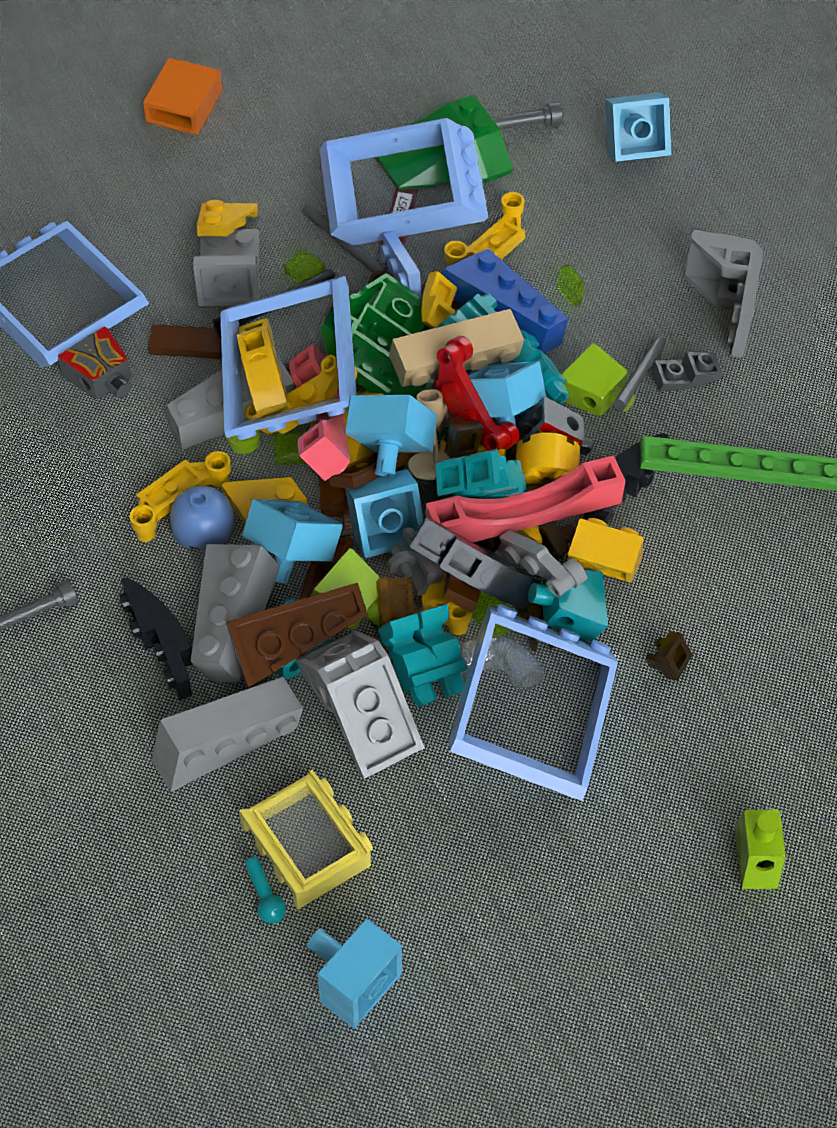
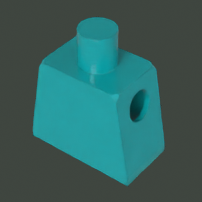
[528,570,608,642]

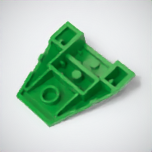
[375,94,513,191]
[320,273,436,400]

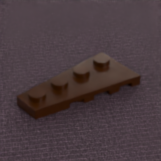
[226,582,368,688]

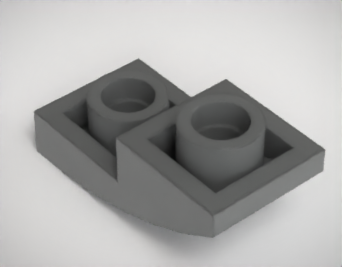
[651,352,723,392]

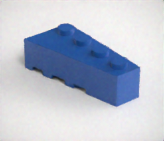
[443,248,569,354]

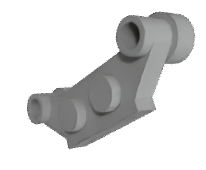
[494,530,588,598]

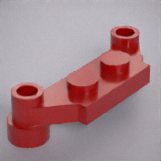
[434,336,520,451]

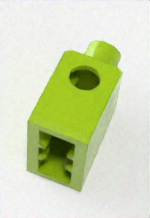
[562,343,635,416]
[310,548,392,630]
[735,809,785,889]

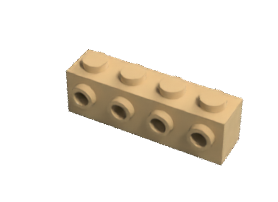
[389,309,524,387]

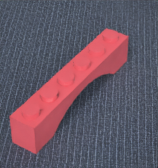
[289,343,350,481]
[426,455,625,543]

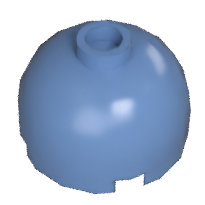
[170,486,235,551]

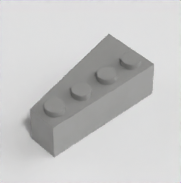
[166,353,295,450]
[191,544,280,683]
[152,677,303,792]

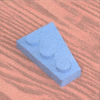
[380,231,422,298]

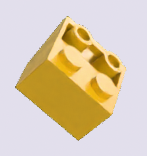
[568,518,644,583]

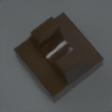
[444,416,484,459]
[539,521,576,560]
[646,631,693,680]

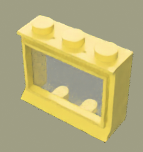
[239,769,373,910]

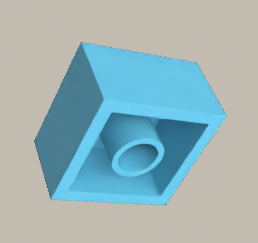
[605,92,671,162]
[468,361,546,426]
[345,395,437,477]
[345,469,424,558]
[242,499,343,583]
[307,919,402,1029]

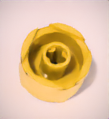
[516,433,580,491]

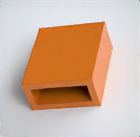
[143,57,223,135]

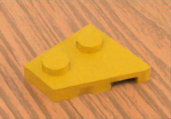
[197,200,258,237]
[221,477,308,524]

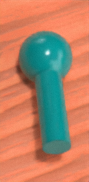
[244,856,286,924]

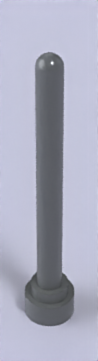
[493,102,563,129]
[0,579,79,630]

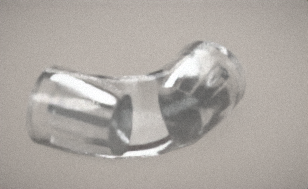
[460,637,546,692]

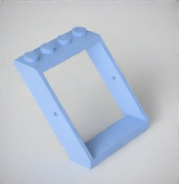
[319,118,488,245]
[0,221,149,368]
[220,276,356,440]
[448,604,618,801]

